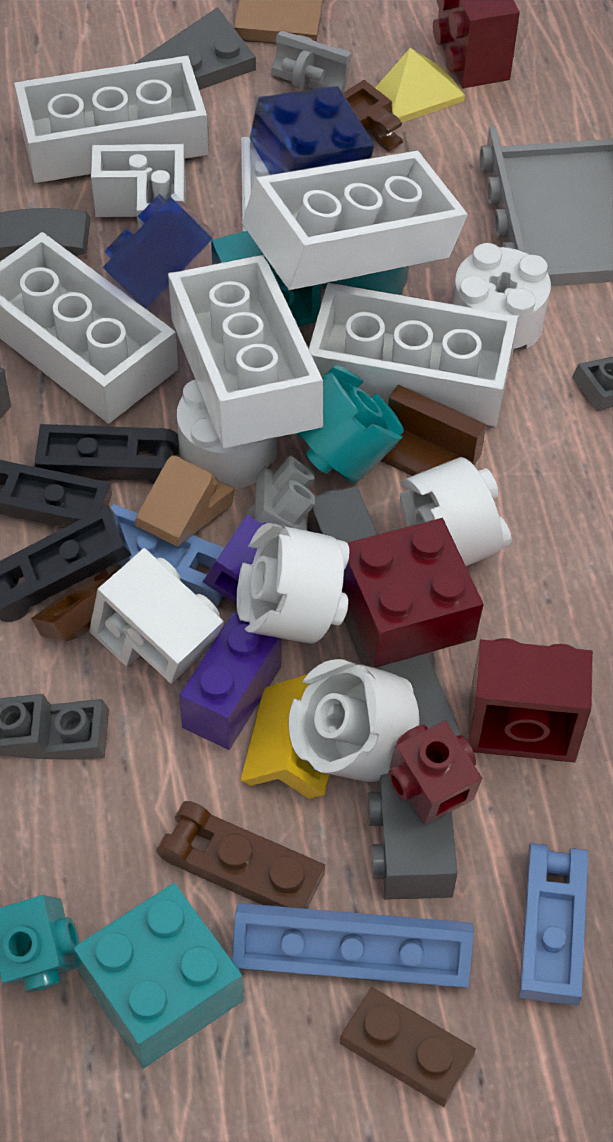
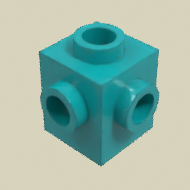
[0,895,80,993]

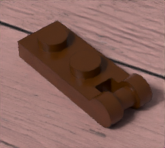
[156,801,325,909]

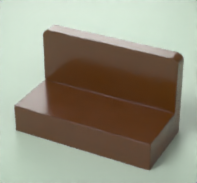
[381,384,486,476]

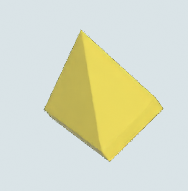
[375,48,465,123]

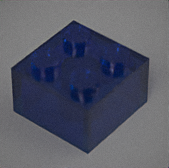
[249,86,375,175]
[103,193,214,309]

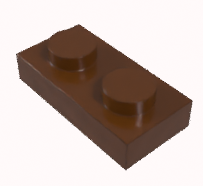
[340,986,476,1107]

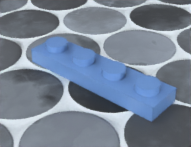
[232,903,474,988]

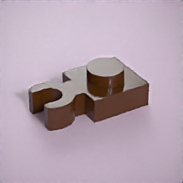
[31,569,118,641]

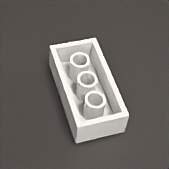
[14,56,208,183]
[242,151,468,290]
[0,232,178,424]
[168,255,323,449]
[309,283,518,427]

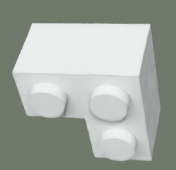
[91,144,186,250]
[89,548,224,684]

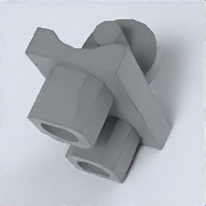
[271,31,352,96]
[247,456,315,531]

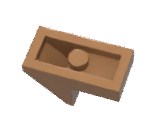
[134,455,235,547]

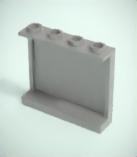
[479,126,613,286]

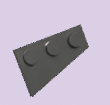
[134,7,256,90]

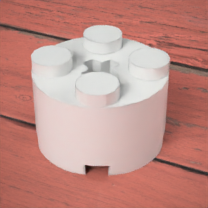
[452,243,551,354]
[177,380,277,489]
[400,457,512,566]
[237,523,349,644]
[289,659,419,782]

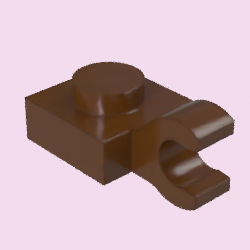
[331,80,403,151]

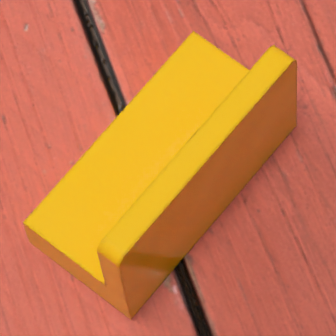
[241,674,329,799]

